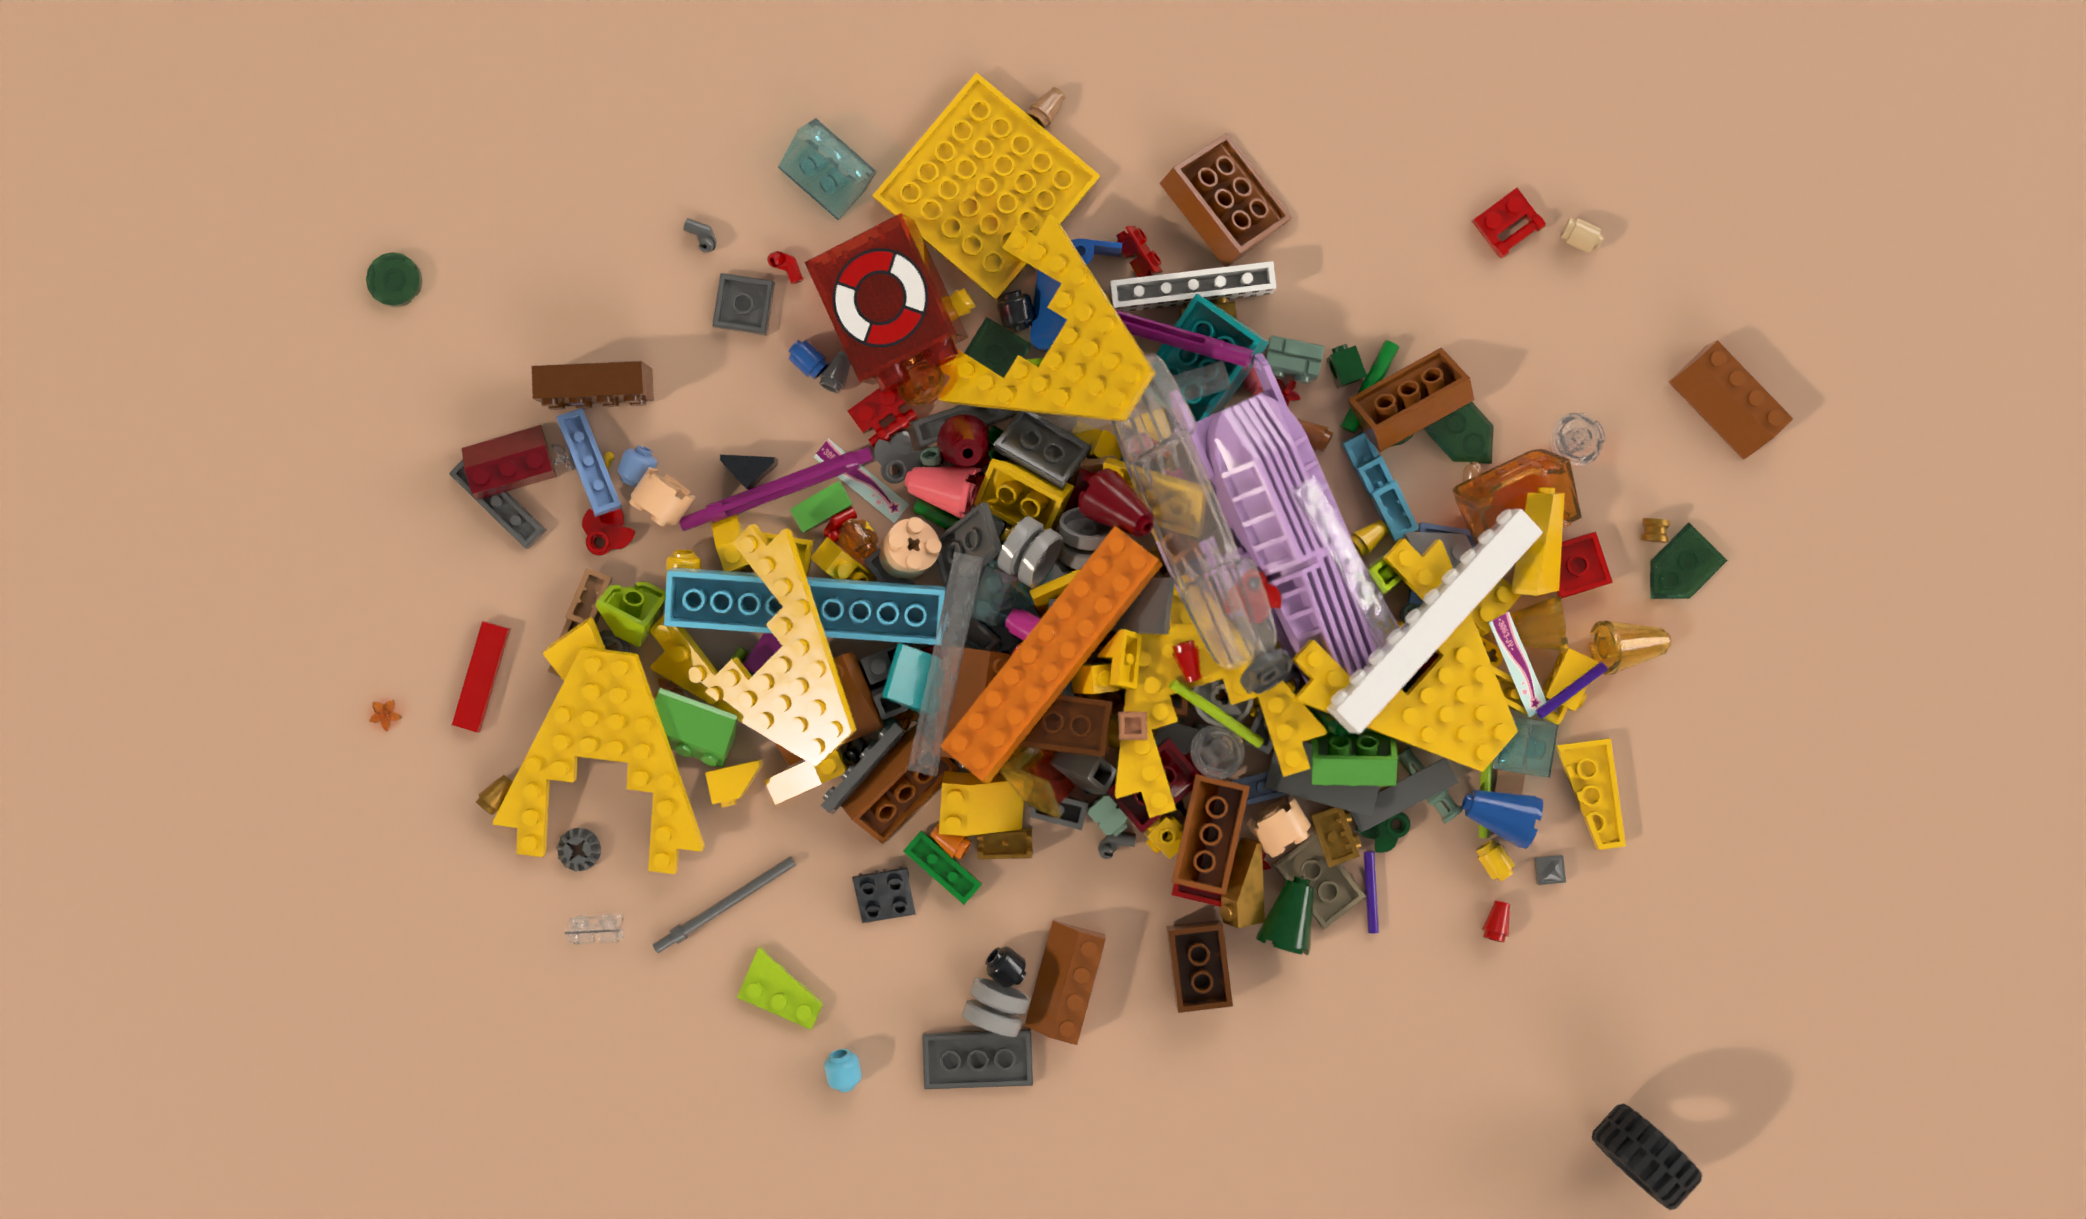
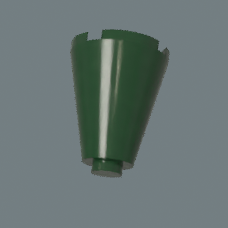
[1256,876,1314,955]

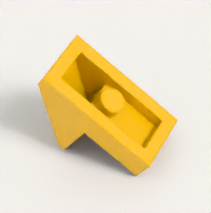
[1072,420,1127,460]
[1097,629,1142,689]

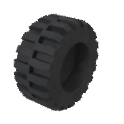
[1592,1103,1702,1210]

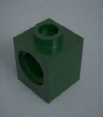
[1327,344,1367,388]

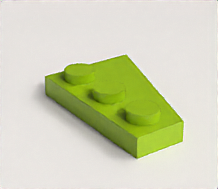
[737,946,823,1030]

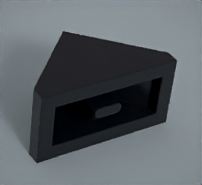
[720,454,778,490]

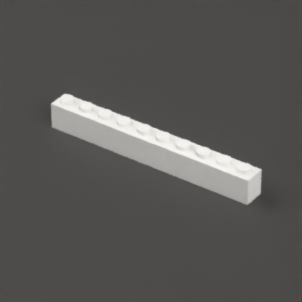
[1327,509,1543,734]

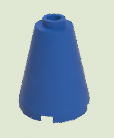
[1462,790,1543,849]

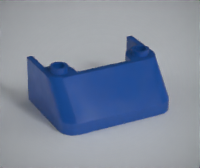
[1030,238,1122,351]

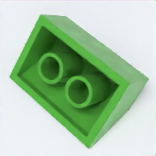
[655,688,738,768]
[1311,725,1398,787]

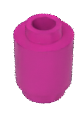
[1005,608,1041,640]

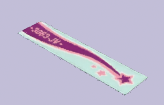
[814,438,909,523]
[1489,612,1547,718]

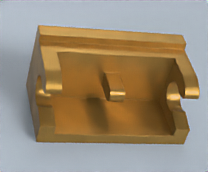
[977,828,1032,860]

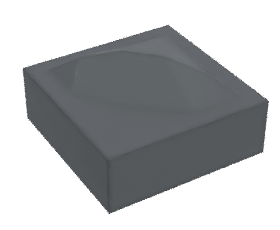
[1534,854,1566,885]

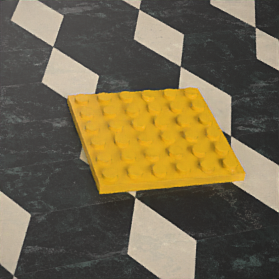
[872,72,1101,301]

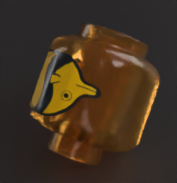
[838,518,879,560]

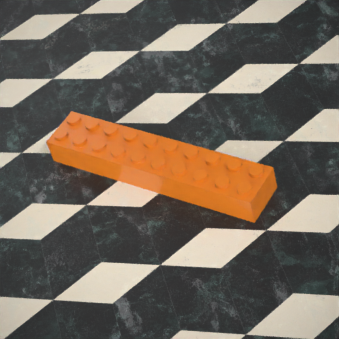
[940,526,1162,783]

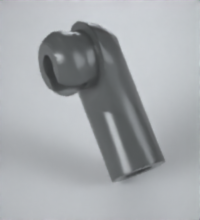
[683,218,716,253]

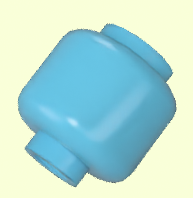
[824,1049,862,1092]

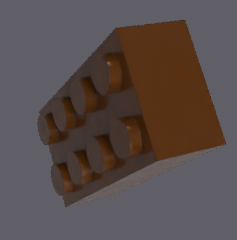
[531,361,654,410]

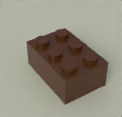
[1166,920,1233,1013]

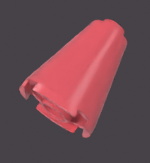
[905,466,983,519]

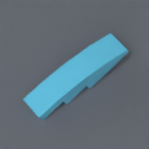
[1341,431,1419,541]

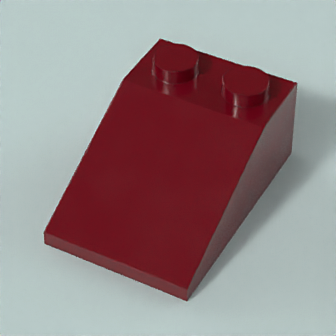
[1107,738,1200,833]

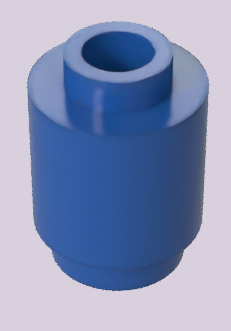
[788,339,829,380]

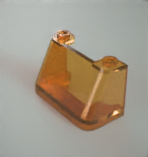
[1453,449,1582,545]

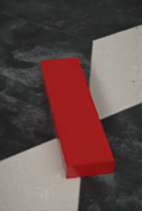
[452,621,510,733]

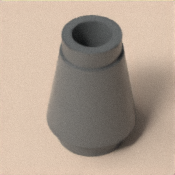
[819,351,853,393]

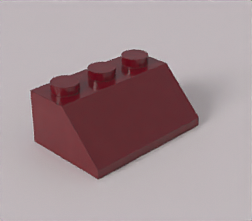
[461,425,557,500]

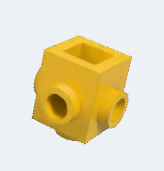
[1143,815,1184,859]

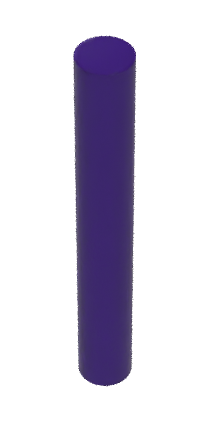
[1535,661,1608,719]
[1364,851,1379,934]

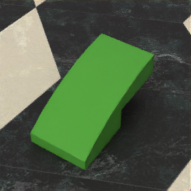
[790,481,853,533]

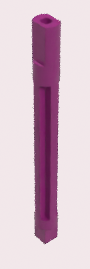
[1116,310,1253,367]
[679,447,874,531]

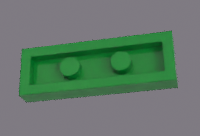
[903,830,982,905]

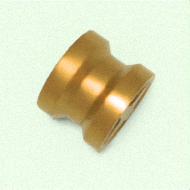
[1640,518,1671,543]

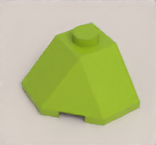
[595,581,666,648]

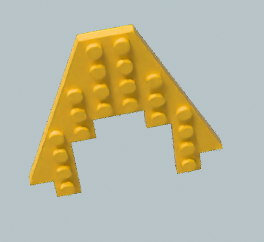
[932,214,1155,422]
[649,524,856,766]
[1292,538,1518,772]
[1115,573,1327,818]
[493,647,705,875]

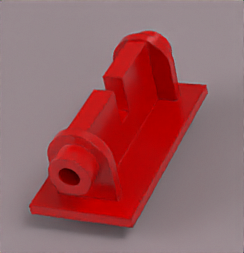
[1116,226,1163,277]

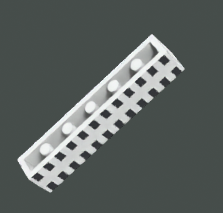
[1109,261,1276,312]

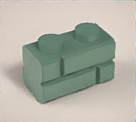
[1265,335,1324,384]
[1087,793,1128,837]

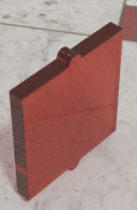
[1028,750,1075,808]

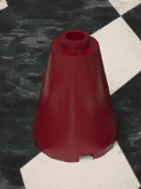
[937,414,991,467]
[1078,468,1154,537]

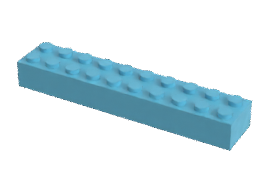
[664,567,946,645]

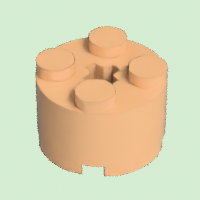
[629,467,695,527]
[879,517,942,580]
[1247,796,1311,857]

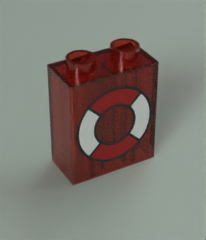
[804,213,969,392]

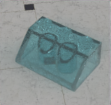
[778,118,877,220]

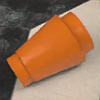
[930,824,972,860]

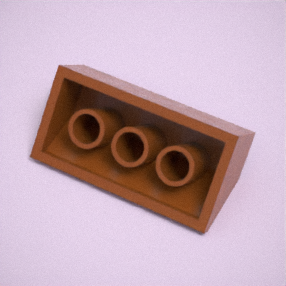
[1669,340,1793,460]
[1348,347,1474,452]
[932,645,1010,758]
[841,725,958,844]
[1171,774,1250,895]
[1024,920,1106,1045]

